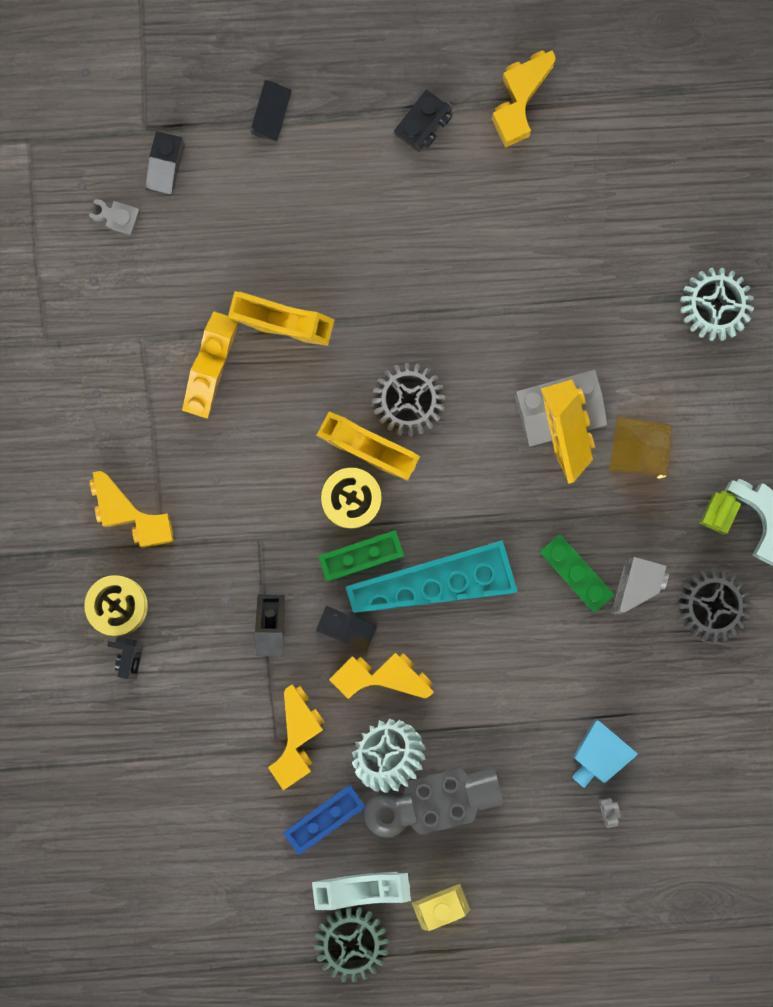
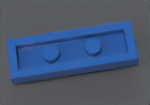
[283,784,366,855]

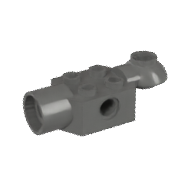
[364,767,504,838]

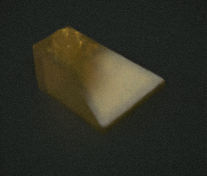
[609,417,671,478]

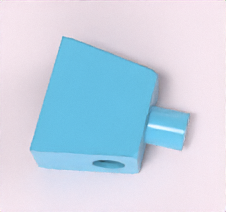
[572,719,638,788]

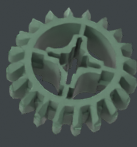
[314,906,389,982]

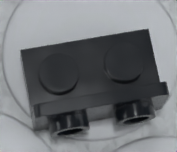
[394,89,453,152]
[107,637,143,679]

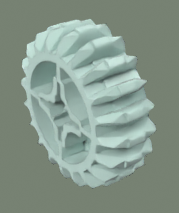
[680,268,754,341]
[352,718,426,793]

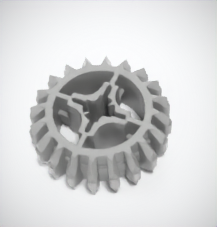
[372,363,445,437]

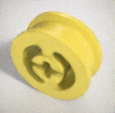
[321,468,381,529]
[85,575,148,636]

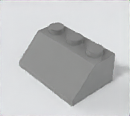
[514,370,607,447]
[611,557,669,614]

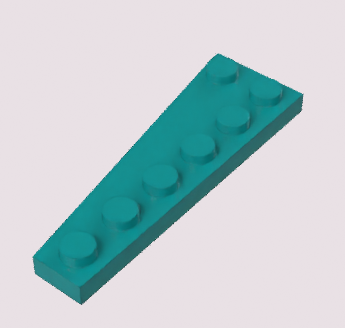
[346,540,518,613]

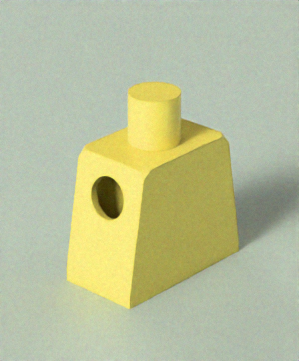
[412,884,470,931]

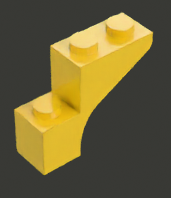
[492,50,555,148]
[228,291,335,346]
[182,311,238,419]
[316,412,420,481]
[90,471,175,548]
[329,653,434,699]
[268,684,324,790]

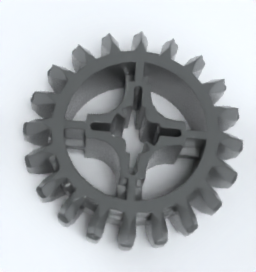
[677,569,751,643]

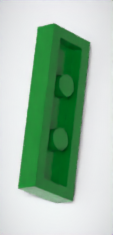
[318,530,404,582]
[539,534,614,613]

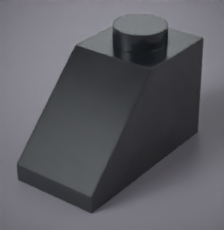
[145,131,185,196]
[255,594,285,656]
[316,606,377,652]

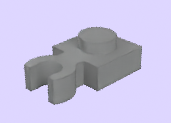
[89,199,140,236]
[598,797,621,828]

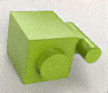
[699,490,741,535]

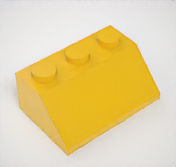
[541,379,595,484]

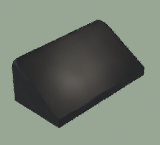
[251,80,292,141]

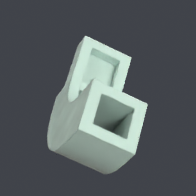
[725,479,773,566]
[312,872,411,910]

